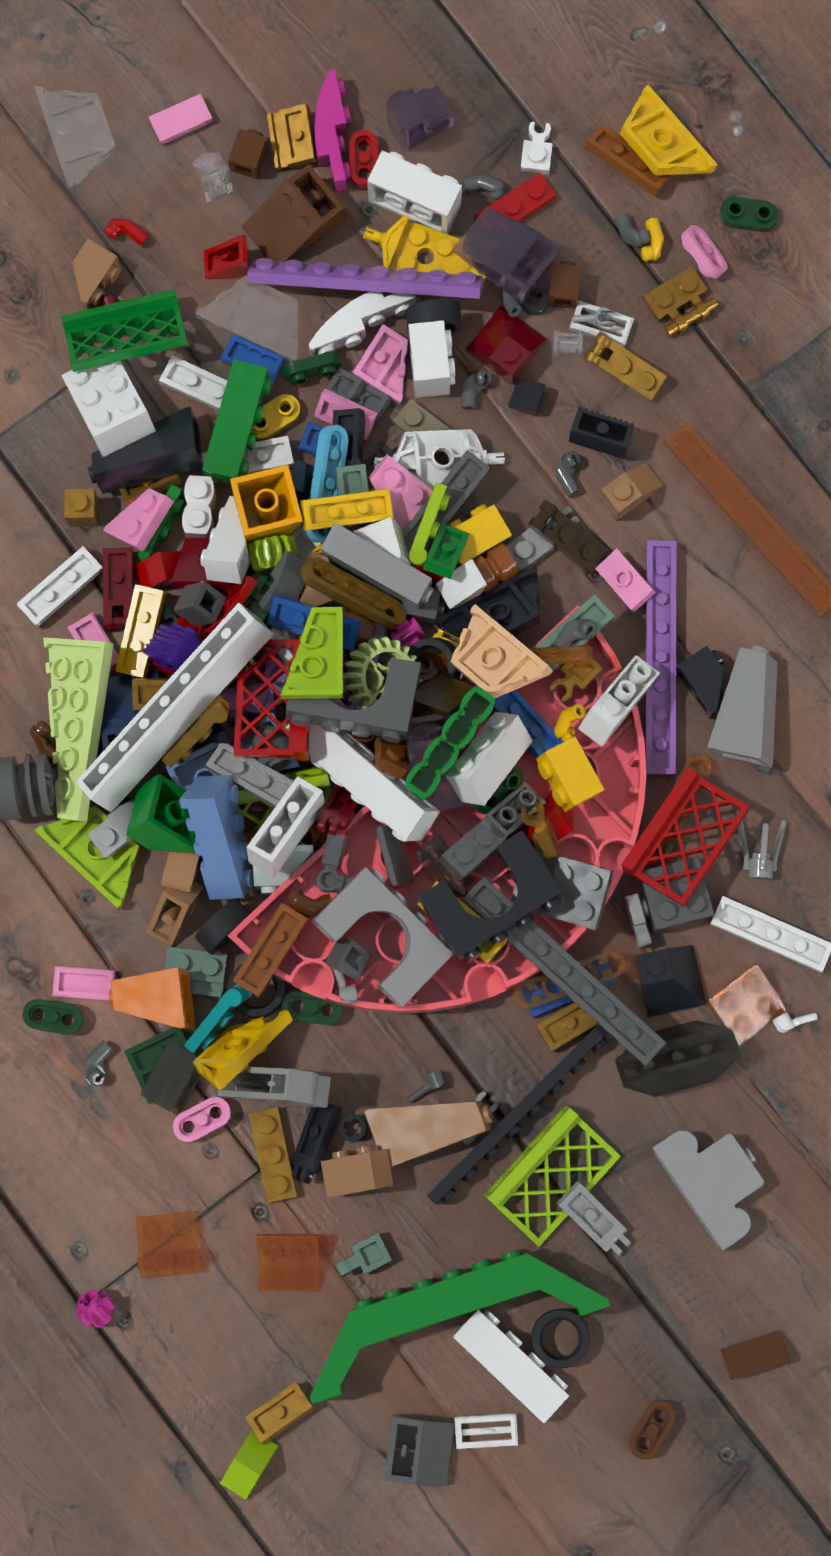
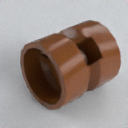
[472,543,520,594]

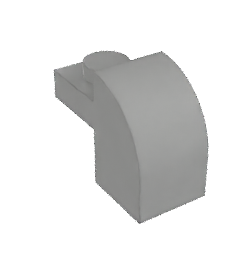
[87,799,135,859]

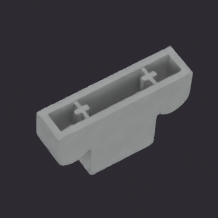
[217,1067,331,1108]
[651,1131,764,1251]

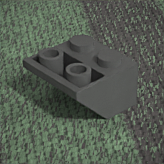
[384,1415,454,1486]

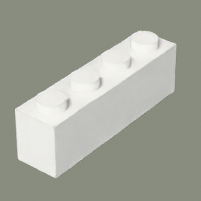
[453,1309,569,1423]

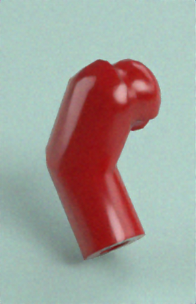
[104,218,149,246]

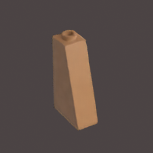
[364,1101,493,1168]

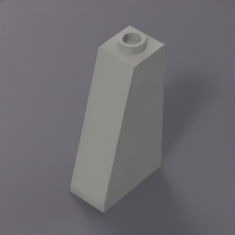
[320,523,434,609]
[707,646,778,768]

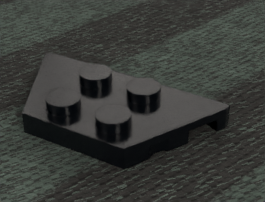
[435,566,541,638]

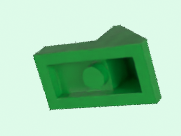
[423,523,470,579]

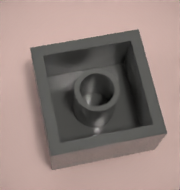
[639,857,714,933]

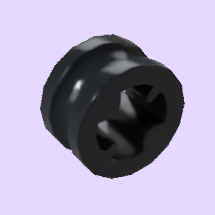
[522,286,548,316]
[339,1114,367,1142]

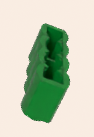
[405,686,496,801]

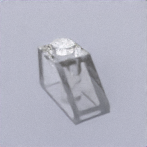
[192,151,233,202]

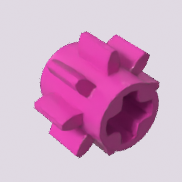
[388,617,425,647]
[75,1290,116,1328]

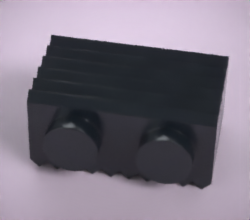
[569,406,634,459]

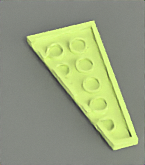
[43,637,114,822]

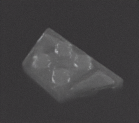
[35,86,116,191]
[195,275,298,362]

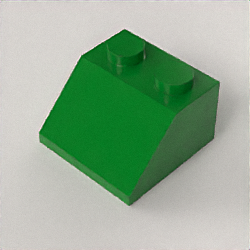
[126,774,196,853]

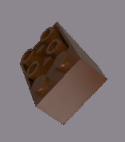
[242,164,346,262]

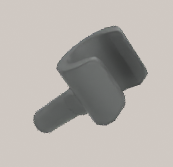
[407,1070,446,1103]

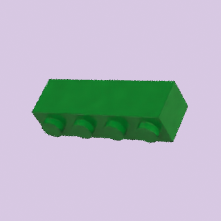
[202,359,273,484]

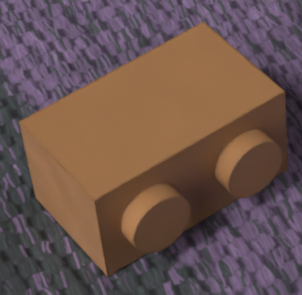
[321,1145,393,1198]

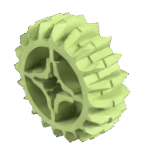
[343,637,423,710]

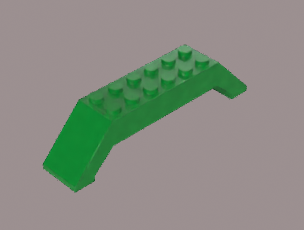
[310,1249,610,1404]

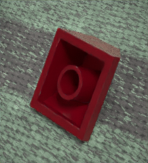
[466,305,547,385]

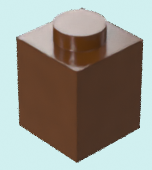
[228,129,268,179]
[548,261,582,309]

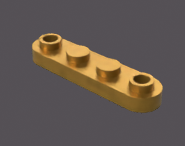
[301,557,406,629]

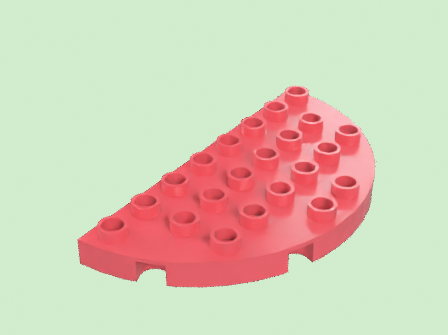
[227,605,646,1014]

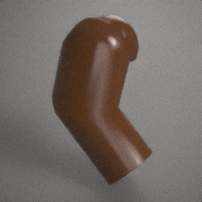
[30,721,56,765]
[288,890,332,917]

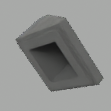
[325,937,372,980]

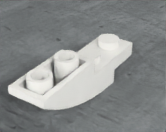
[309,291,416,356]

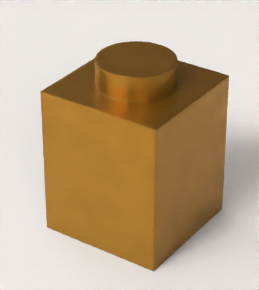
[64,489,98,527]

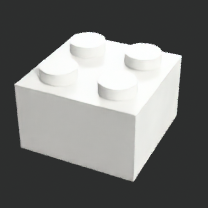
[409,320,455,398]

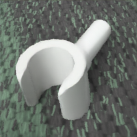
[773,1012,818,1033]

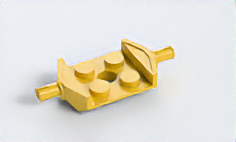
[363,215,488,283]

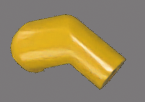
[641,218,664,262]
[554,704,586,742]

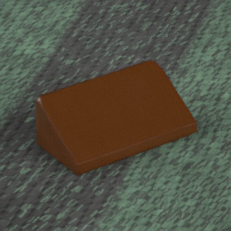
[720,1331,790,1380]

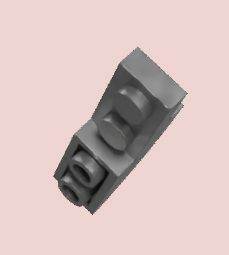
[438,782,547,882]

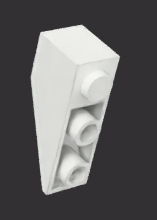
[201,496,250,584]
[578,655,660,747]

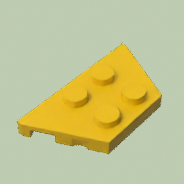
[619,85,718,175]
[193,1010,293,1090]

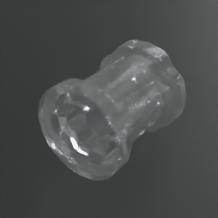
[553,330,583,357]

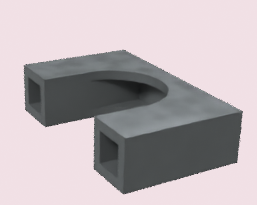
[286,657,421,743]

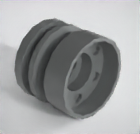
[0,752,56,821]

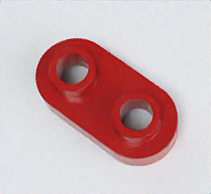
[349,130,379,189]

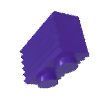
[143,622,202,672]

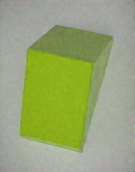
[220,1429,279,1500]

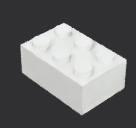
[367,150,462,234]
[61,349,156,457]

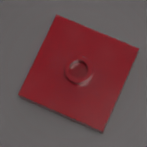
[171,537,232,588]

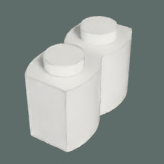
[182,475,216,538]

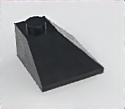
[634,945,707,1017]

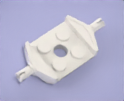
[374,429,505,489]

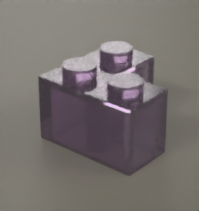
[386,86,454,152]

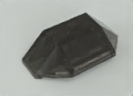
[615,1020,741,1097]

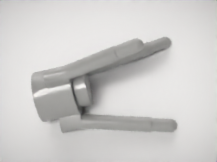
[735,810,787,879]

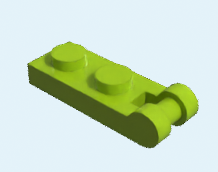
[409,482,451,566]

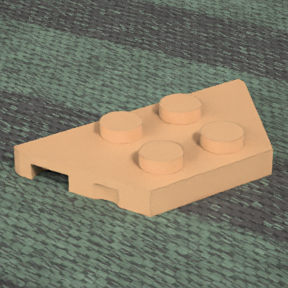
[450,604,553,698]

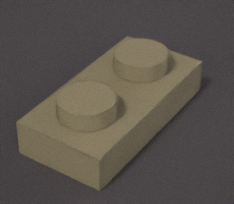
[393,399,452,459]

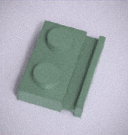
[164,947,228,998]

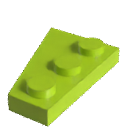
[280,607,343,699]

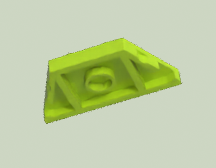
[34,806,140,909]

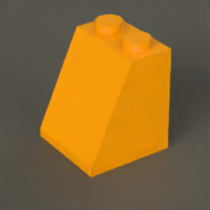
[230,465,303,553]

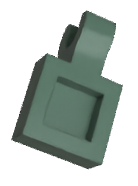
[336,1233,392,1276]

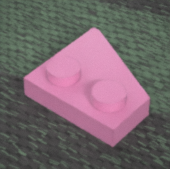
[352,324,408,405]
[368,454,433,532]
[103,488,174,552]

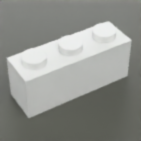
[446,712,533,806]
[246,776,324,877]

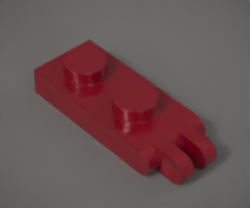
[316,784,361,836]

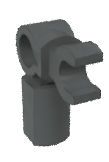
[316,834,355,894]

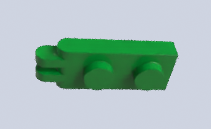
[138,484,186,561]

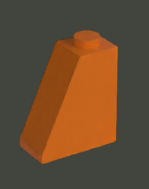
[109,967,196,1031]

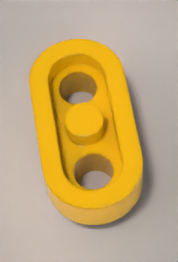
[254,394,301,441]

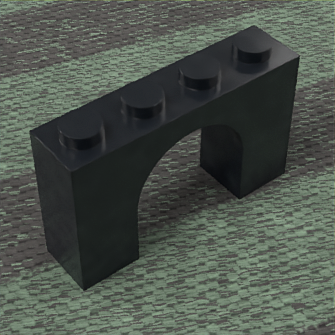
[418,831,563,963]

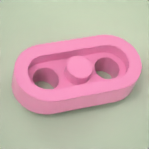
[681,225,727,279]
[173,1097,231,1142]

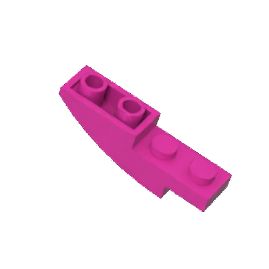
[315,69,351,192]

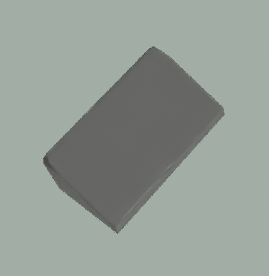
[376,826,414,889]

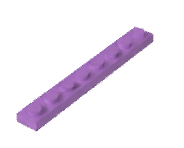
[247,258,483,299]
[645,540,677,776]

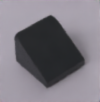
[508,379,546,417]

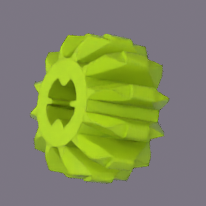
[248,535,299,573]

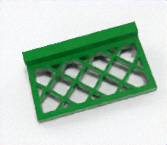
[61,289,188,372]

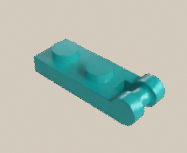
[184,984,252,1054]

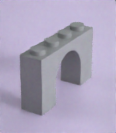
[311,867,453,1008]

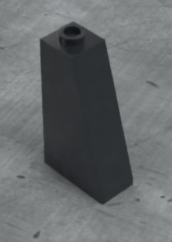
[88,406,203,494]

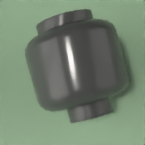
[251,723,292,770]

